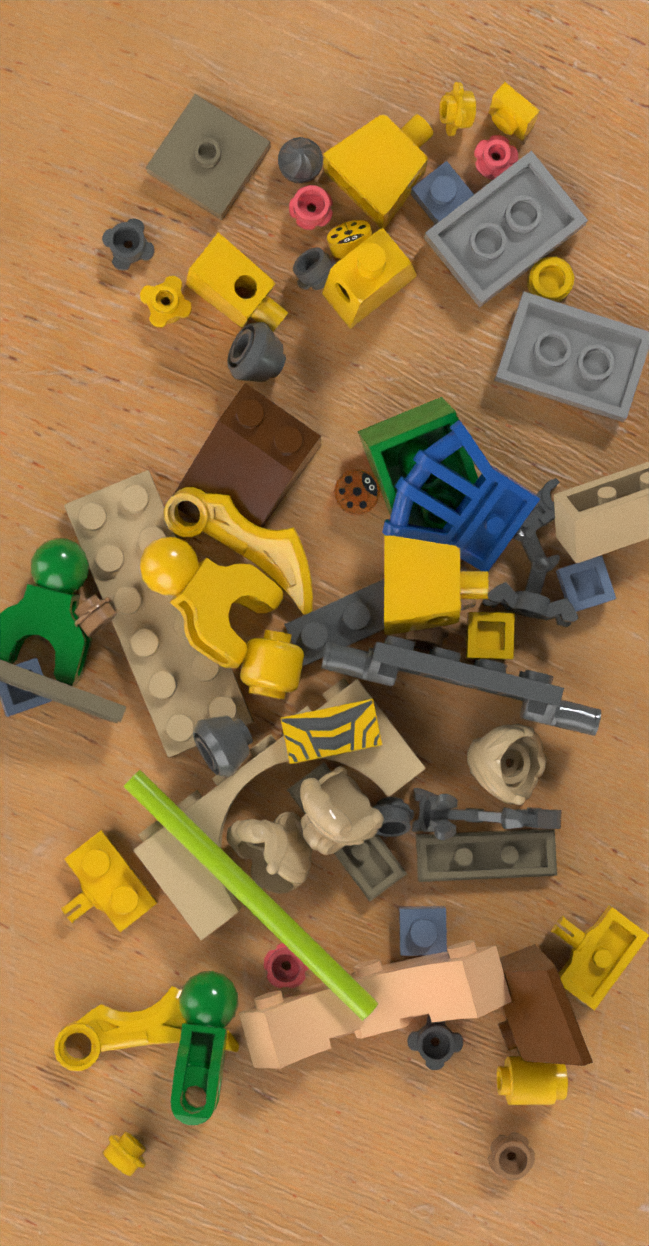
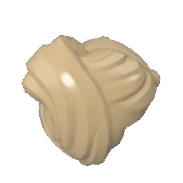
[467,724,547,805]
[300,766,384,855]
[226,812,312,894]

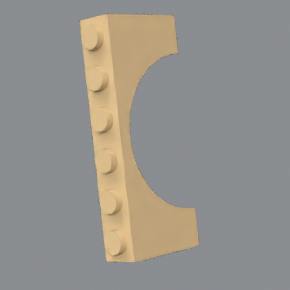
[133,678,426,941]

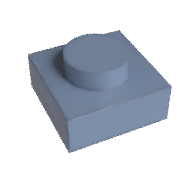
[411,161,474,225]
[556,555,616,612]
[0,658,52,717]
[399,906,447,956]

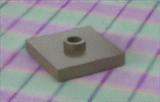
[146,94,271,220]

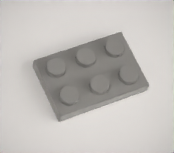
[424,150,588,308]
[494,292,649,422]

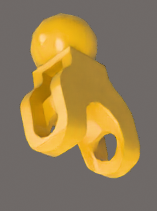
[140,537,283,668]

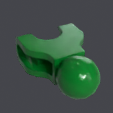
[0,538,92,687]
[170,971,239,1126]

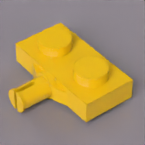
[61,830,158,933]
[551,905,649,1011]

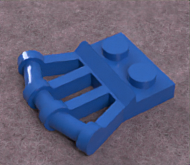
[382,420,540,571]

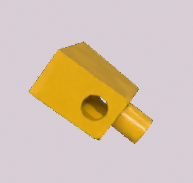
[323,114,434,228]
[322,228,417,329]
[185,232,288,332]
[384,536,489,635]

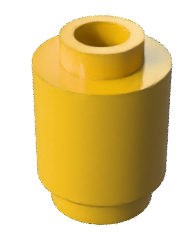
[496,1056,568,1105]

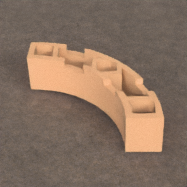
[239,940,512,1069]

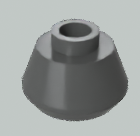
[227,322,286,382]
[193,715,253,777]

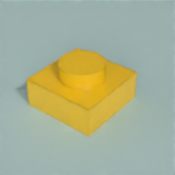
[488,82,540,141]
[466,612,515,660]

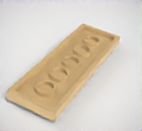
[64,470,254,758]

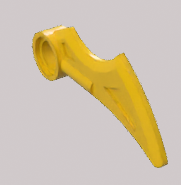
[164,487,313,615]
[54,986,240,1071]

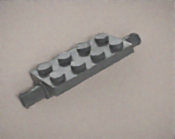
[321,636,601,736]

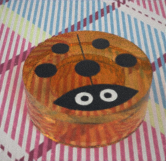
[334,469,380,516]

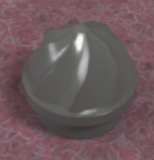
[278,137,323,183]

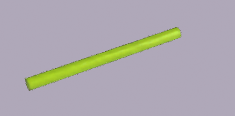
[124,770,378,1021]

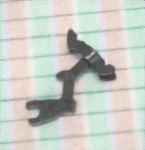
[482,478,578,627]
[412,788,562,840]

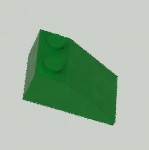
[357,397,478,529]

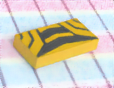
[280,699,383,764]

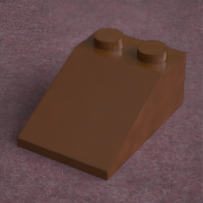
[173,383,321,528]
[498,944,593,1066]

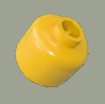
[240,630,304,700]

